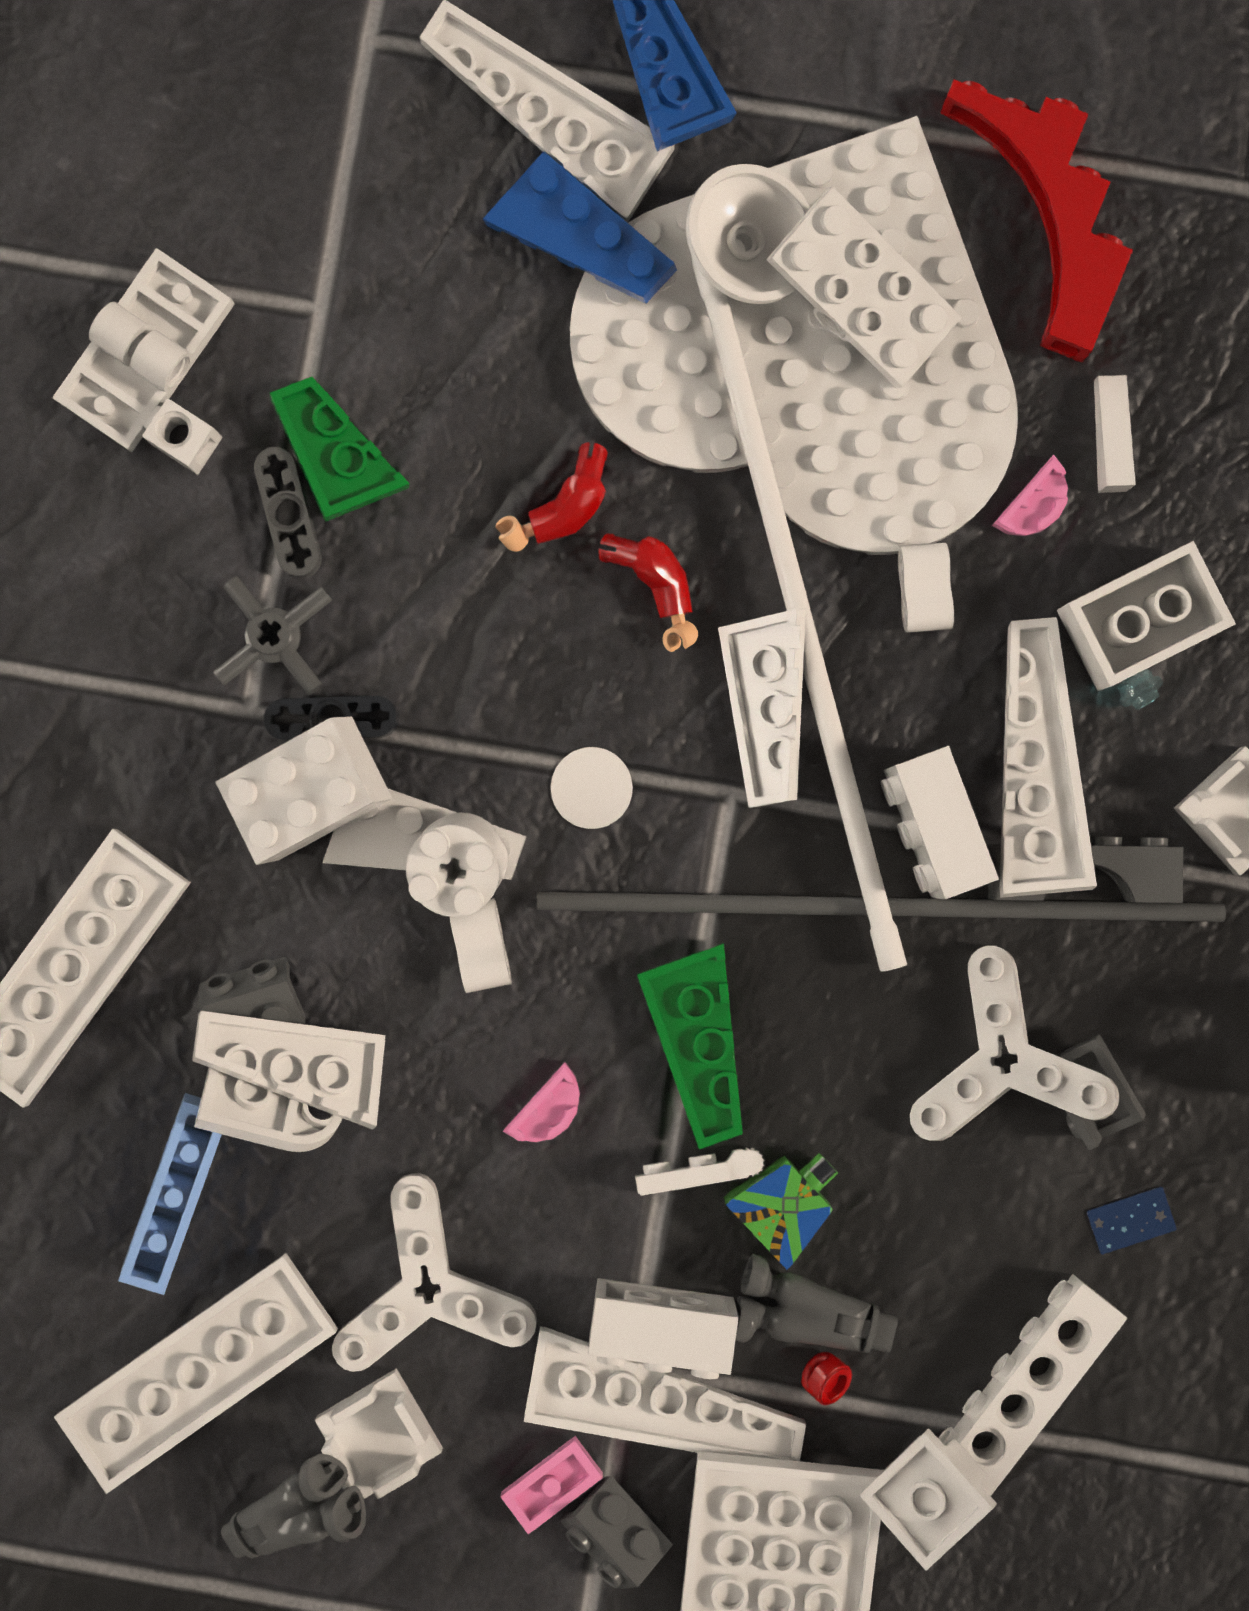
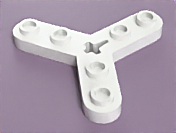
[910,945,1119,1141]
[332,1173,537,1372]

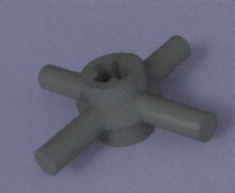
[213,576,333,695]

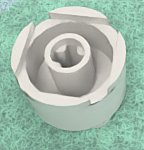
[406,812,508,917]

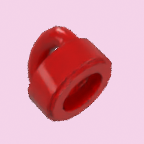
[801,1352,852,1405]

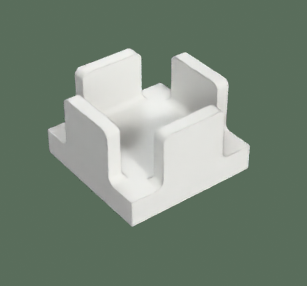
[1174,746,1249,876]
[315,1368,443,1499]
[860,1428,997,1571]

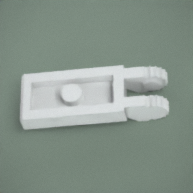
[635,1148,765,1196]

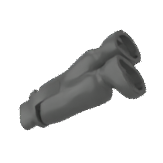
[735,1253,898,1354]
[221,1454,366,1559]

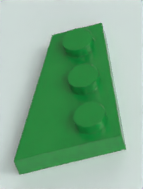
[270,376,410,522]

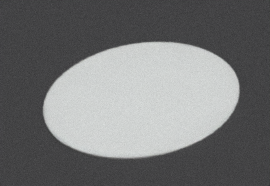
[551,747,633,829]

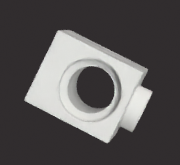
[142,398,223,475]

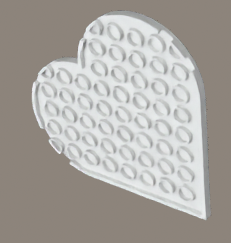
[570,116,1018,555]

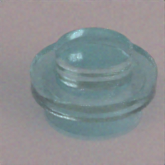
[1117,669,1163,710]

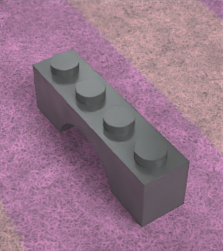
[988,837,1183,903]

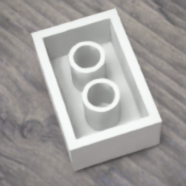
[1057,541,1236,691]
[216,716,392,865]
[881,746,999,899]
[588,1278,738,1379]

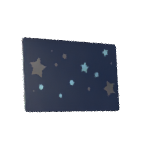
[1087,1187,1176,1255]

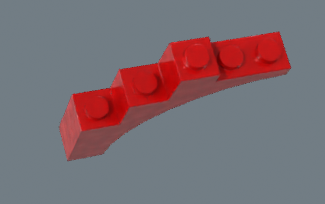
[940,79,1133,363]

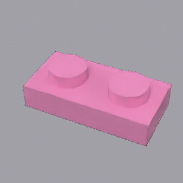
[500,1436,603,1534]

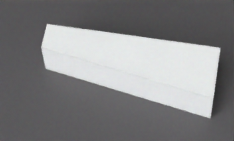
[1094,375,1136,493]

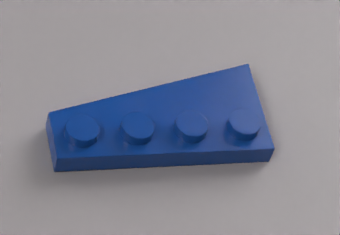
[613,0,737,152]
[483,152,677,304]

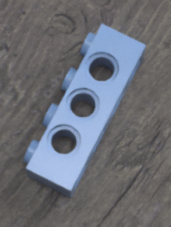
[118,1093,222,1295]

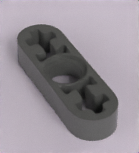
[254,447,322,579]

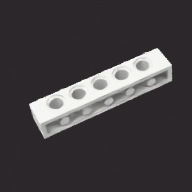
[938,1274,1128,1496]

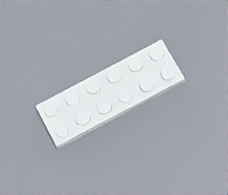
[0,829,191,1108]
[54,1253,338,1494]

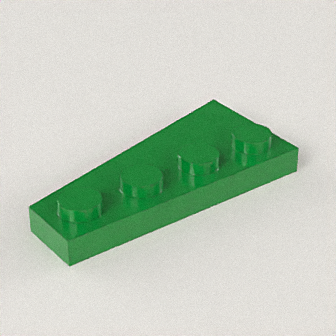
[637,943,743,1150]

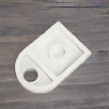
[194,1067,342,1152]

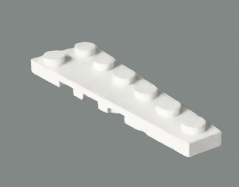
[420,0,675,223]
[1000,617,1097,898]
[523,1326,806,1461]

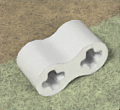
[898,543,954,632]
[449,898,512,993]

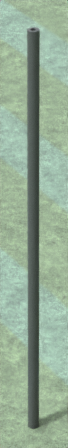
[537,892,1226,922]

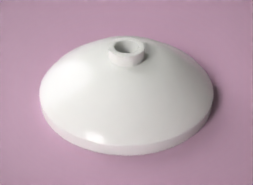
[686,164,811,304]

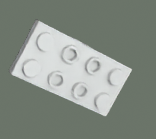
[766,186,962,388]
[52,248,235,452]

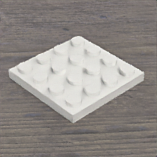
[680,1451,884,1611]

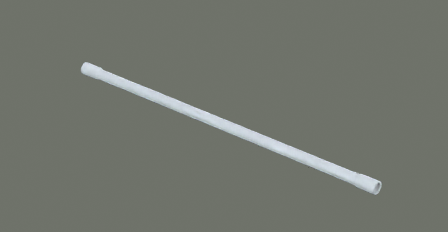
[691,257,907,971]

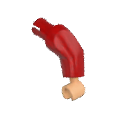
[496,442,608,552]
[598,533,698,652]

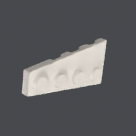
[718,609,806,808]
[323,789,526,880]
[192,1011,385,1130]

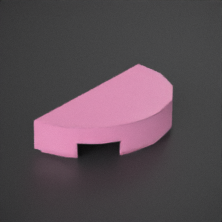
[991,455,1068,536]
[503,1062,580,1142]

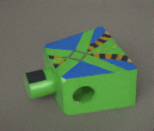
[724,1153,838,1270]

